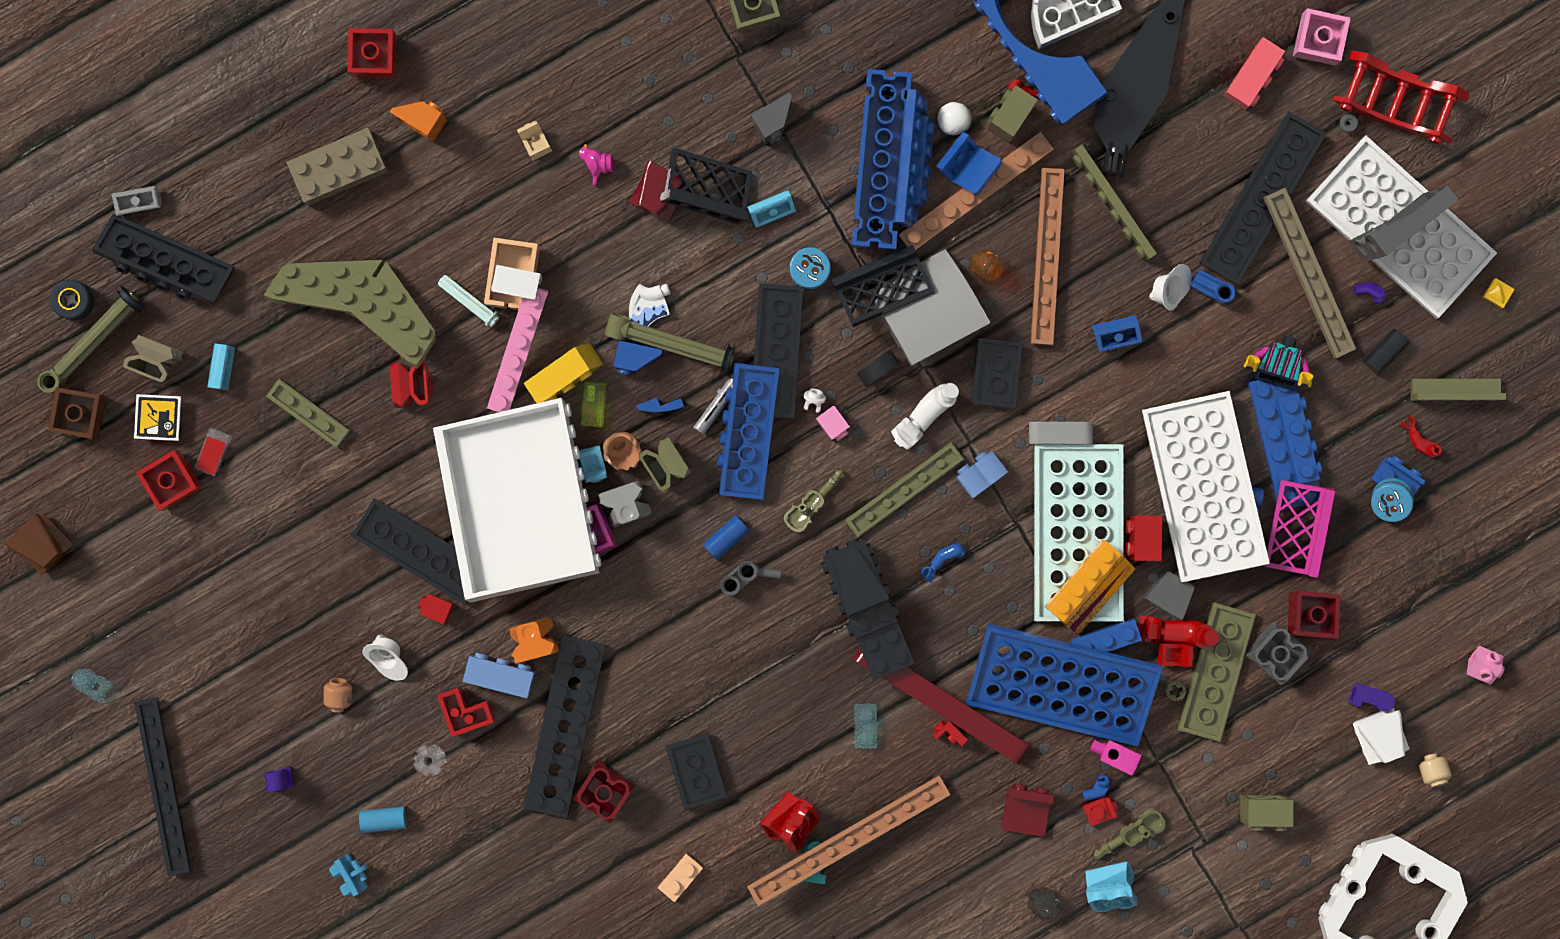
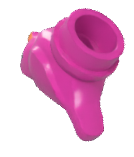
[579,144,614,186]

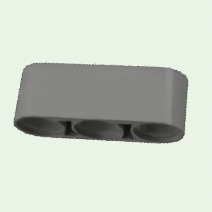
[1029,422,1093,444]

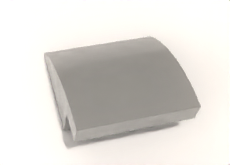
[868,249,990,366]

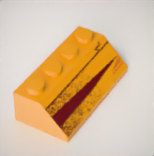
[1044,540,1135,636]

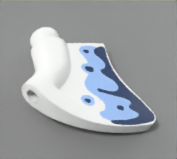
[629,284,671,327]

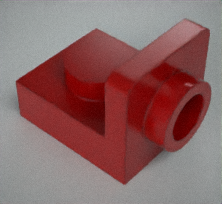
[933,720,968,746]
[1082,795,1119,827]

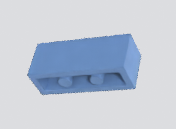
[463,652,536,698]

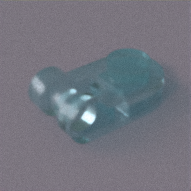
[71,668,113,703]

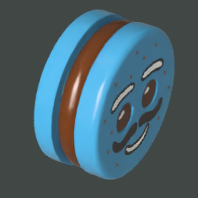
[790,247,831,290]
[1371,478,1414,522]

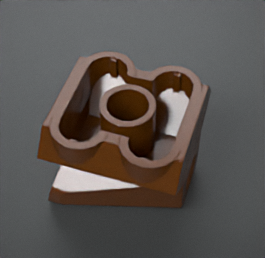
[5,514,73,575]

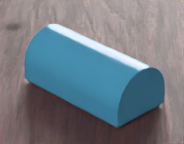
[359,806,407,833]

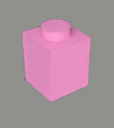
[816,406,850,441]

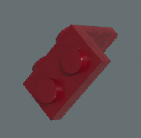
[1001,783,1054,836]

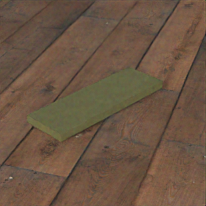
[1177,602,1256,742]

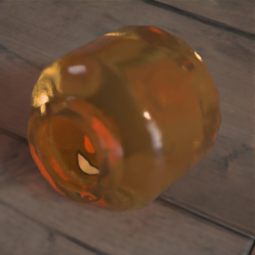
[970,249,1003,282]

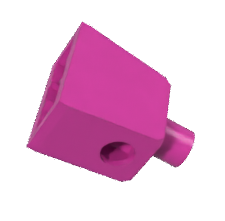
[1090,738,1142,776]

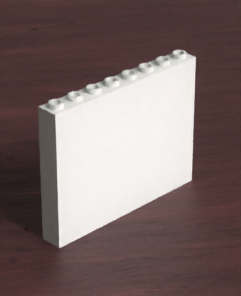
[433,398,601,603]

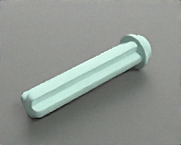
[438,275,500,327]

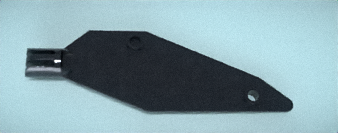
[1094,0,1185,178]

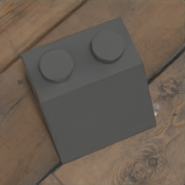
[751,92,792,145]

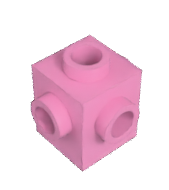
[1467,646,1505,685]

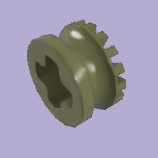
[1165,681,1186,701]

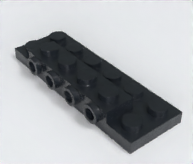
[92,214,234,305]

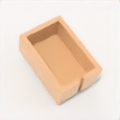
[484,238,540,310]

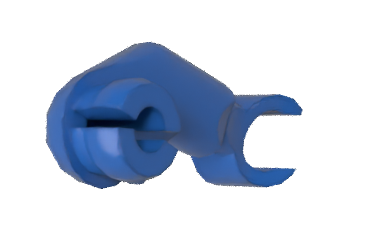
[922,543,966,583]

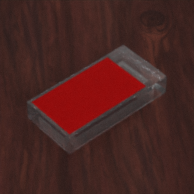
[194,428,232,477]

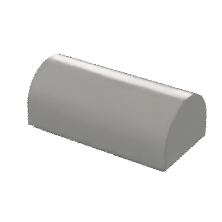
[112,186,162,216]

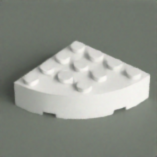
[1031,0,1122,50]

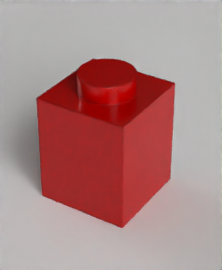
[418,593,455,624]

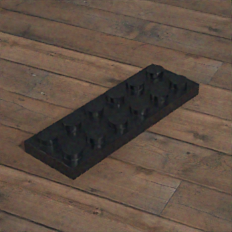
[754,284,803,419]
[351,498,467,605]

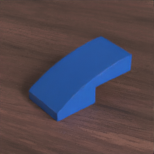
[636,398,685,413]

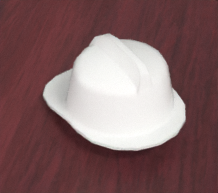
[1149,264,1192,311]
[362,634,408,681]

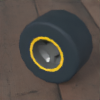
[50,280,94,320]

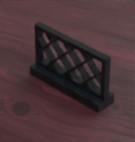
[660,148,752,224]
[832,245,935,327]

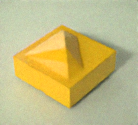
[1482,278,1514,309]

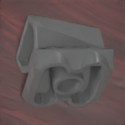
[1245,622,1311,685]

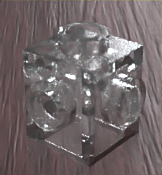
[413,744,447,776]

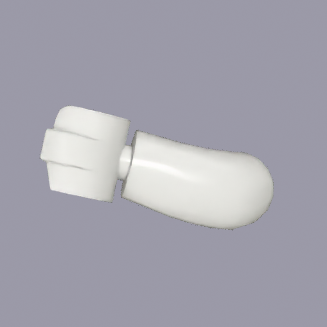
[891,383,959,450]

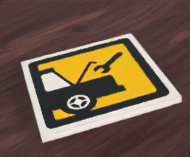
[134,394,181,441]

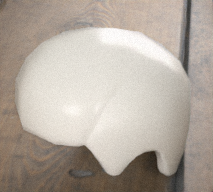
[937,102,972,136]

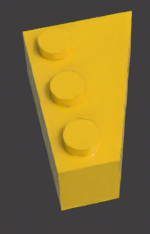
[524,343,604,403]

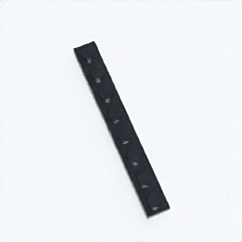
[134,697,192,876]

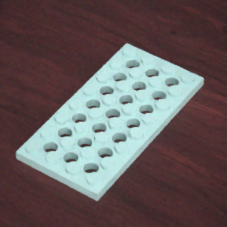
[1034,444,1124,621]

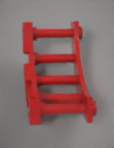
[1333,51,1470,145]

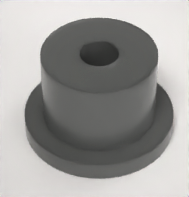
[1340,114,1358,132]

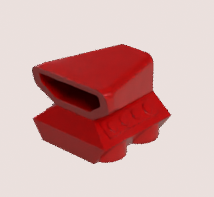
[390,361,433,408]
[759,792,820,853]

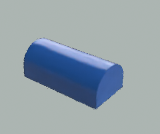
[703,515,750,561]

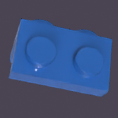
[936,132,1002,195]

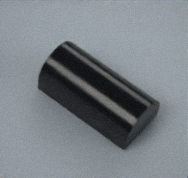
[1362,329,1409,376]

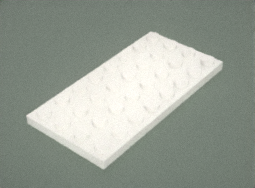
[1306,135,1497,319]
[1142,391,1270,583]

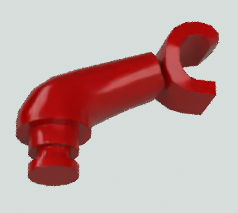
[1137,616,1219,648]

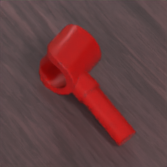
[1007,80,1039,97]

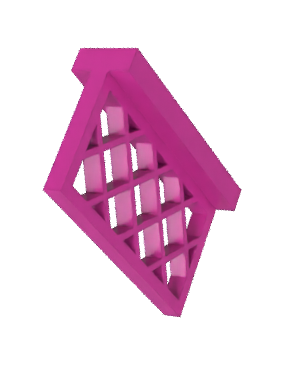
[1264,480,1335,578]

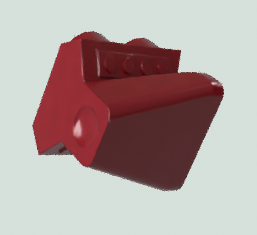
[629,161,685,222]
[573,761,635,824]

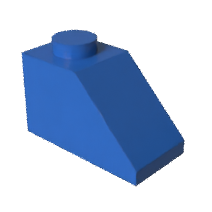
[613,341,663,375]

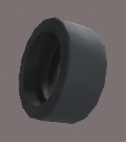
[857,350,900,387]

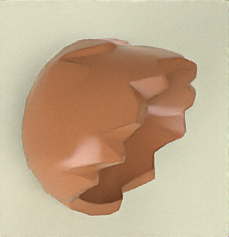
[603,432,641,471]

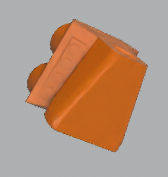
[509,618,559,663]

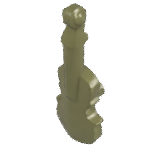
[784,469,845,533]
[1094,808,1165,859]

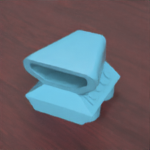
[1085,862,1138,912]

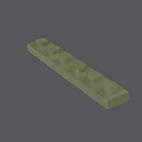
[1072,145,1157,261]

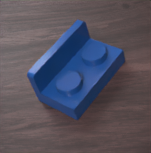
[1370,456,1426,495]

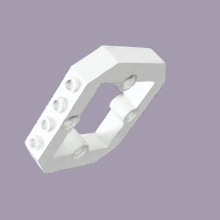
[1318,834,1468,939]

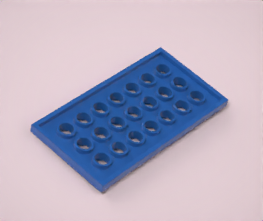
[966,623,1162,746]

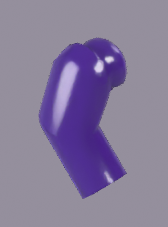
[1354,282,1386,304]

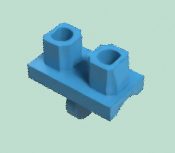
[329,853,368,897]

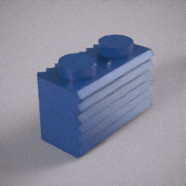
[1092,315,1142,353]

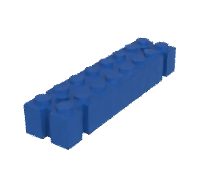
[851,69,912,252]

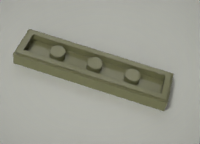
[266,379,351,448]

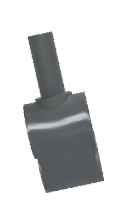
[720,561,781,596]

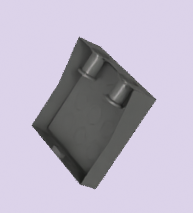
[1349,185,1459,262]

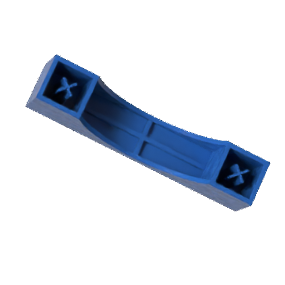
[974,0,1109,125]

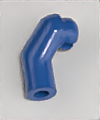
[1082,775,1111,802]

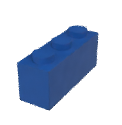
[1071,618,1142,652]

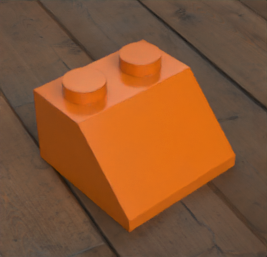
[390,101,447,142]

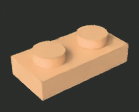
[658,853,703,902]

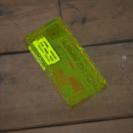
[581,382,607,428]

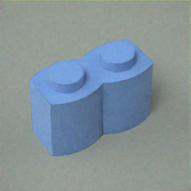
[956,450,1008,499]

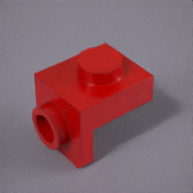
[1158,643,1194,667]

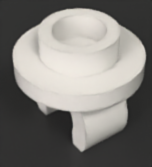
[804,389,826,413]

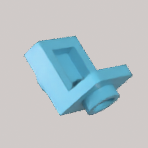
[579,445,607,483]

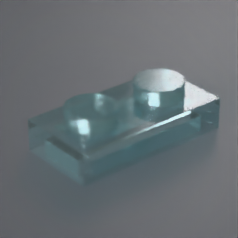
[854,703,877,749]

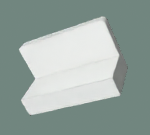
[491,265,542,300]

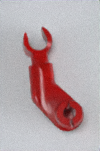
[1400,416,1442,457]

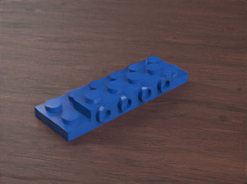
[896,89,935,228]
[717,363,780,500]
[1248,380,1322,511]

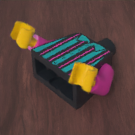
[1244,336,1313,391]

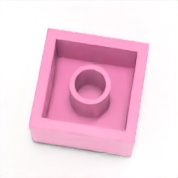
[1293,8,1350,66]

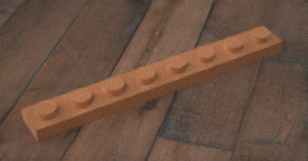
[898,132,1054,250]
[1030,168,1064,345]

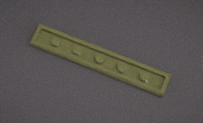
[845,442,964,538]

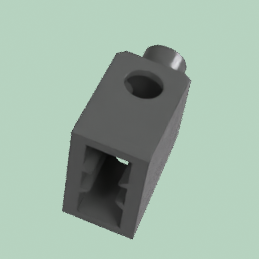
[1142,570,1195,620]

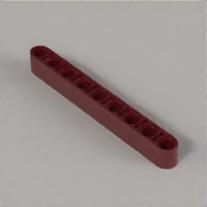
[853,648,1030,765]

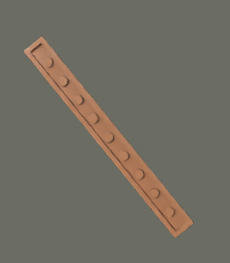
[747,776,950,906]

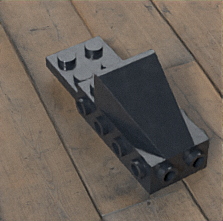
[821,538,915,681]

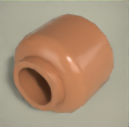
[323,678,353,712]

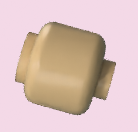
[1419,753,1452,788]

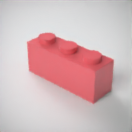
[1223,37,1285,110]

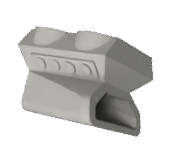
[598,481,652,528]

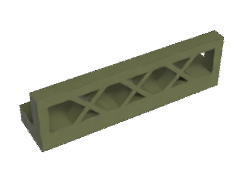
[1411,379,1506,401]

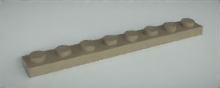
[1263,188,1356,358]

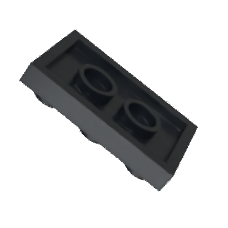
[971,338,1023,409]
[665,733,727,810]

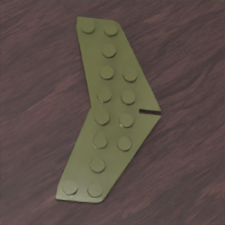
[264,260,436,369]

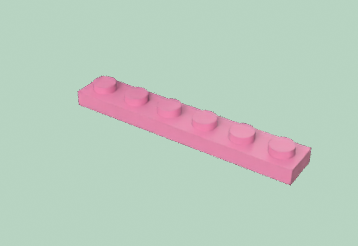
[487,287,549,412]

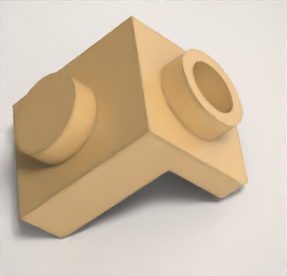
[517,121,552,161]

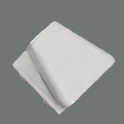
[1353,708,1410,765]

